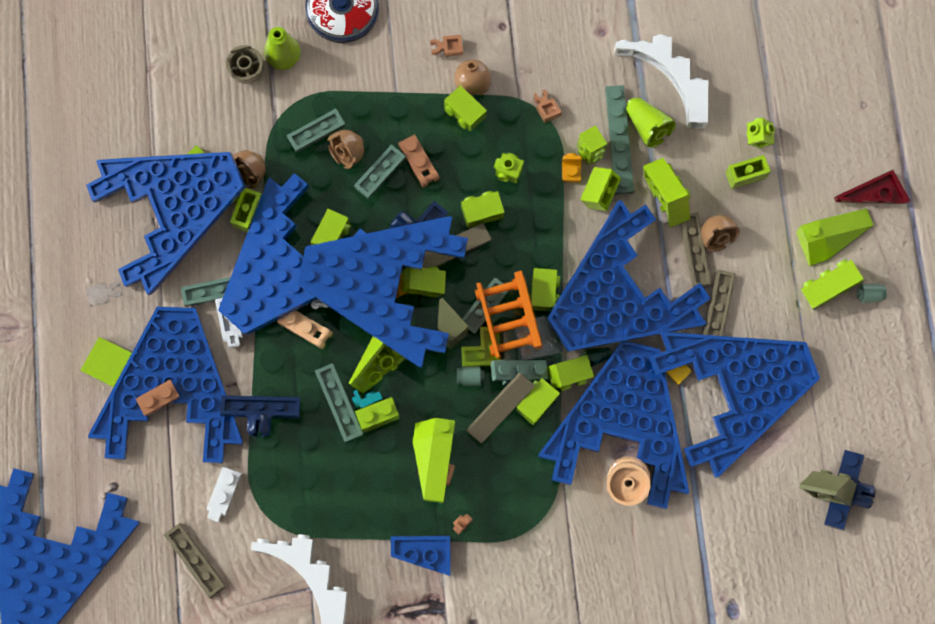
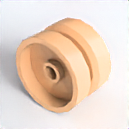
[607,456,651,506]

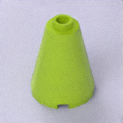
[264,27,301,70]
[626,97,676,148]

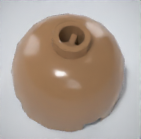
[454,59,491,97]
[328,130,364,169]
[233,150,266,188]
[700,215,740,252]

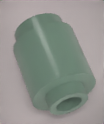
[856,283,887,303]
[457,366,485,386]

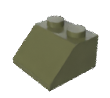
[438,298,468,349]
[799,470,857,506]

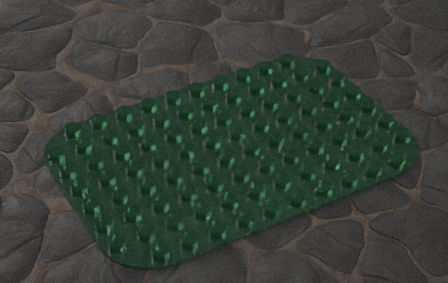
[248,91,564,543]

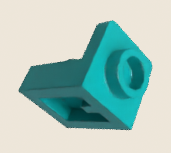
[352,390,383,409]

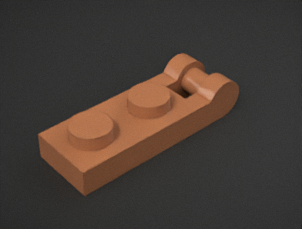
[398,135,440,188]

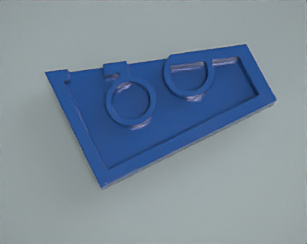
[391,536,450,576]

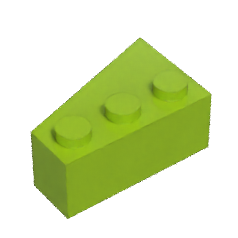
[643,158,691,228]
[801,259,864,310]

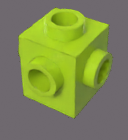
[746,117,775,148]
[494,153,524,183]

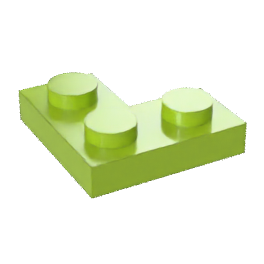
[461,327,500,367]

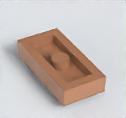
[136,380,180,416]

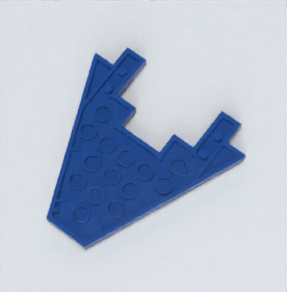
[86,152,246,295]
[218,173,366,336]
[546,200,711,352]
[298,216,468,368]
[88,307,243,464]
[649,332,820,478]
[538,341,689,509]
[0,468,140,624]

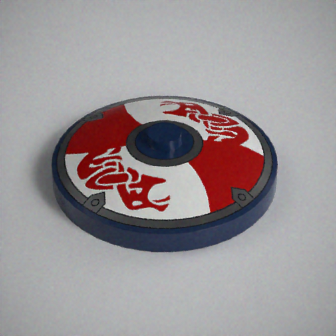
[305,0,379,43]

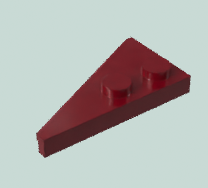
[834,170,911,204]

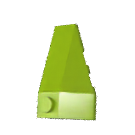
[796,208,873,266]
[349,337,407,393]
[413,418,455,503]

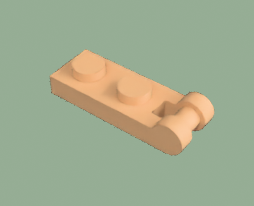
[277,310,333,349]

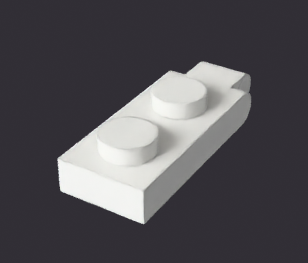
[215,298,243,349]
[207,467,242,522]

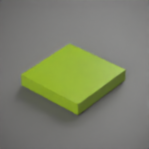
[80,337,132,388]

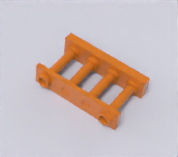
[475,271,544,360]

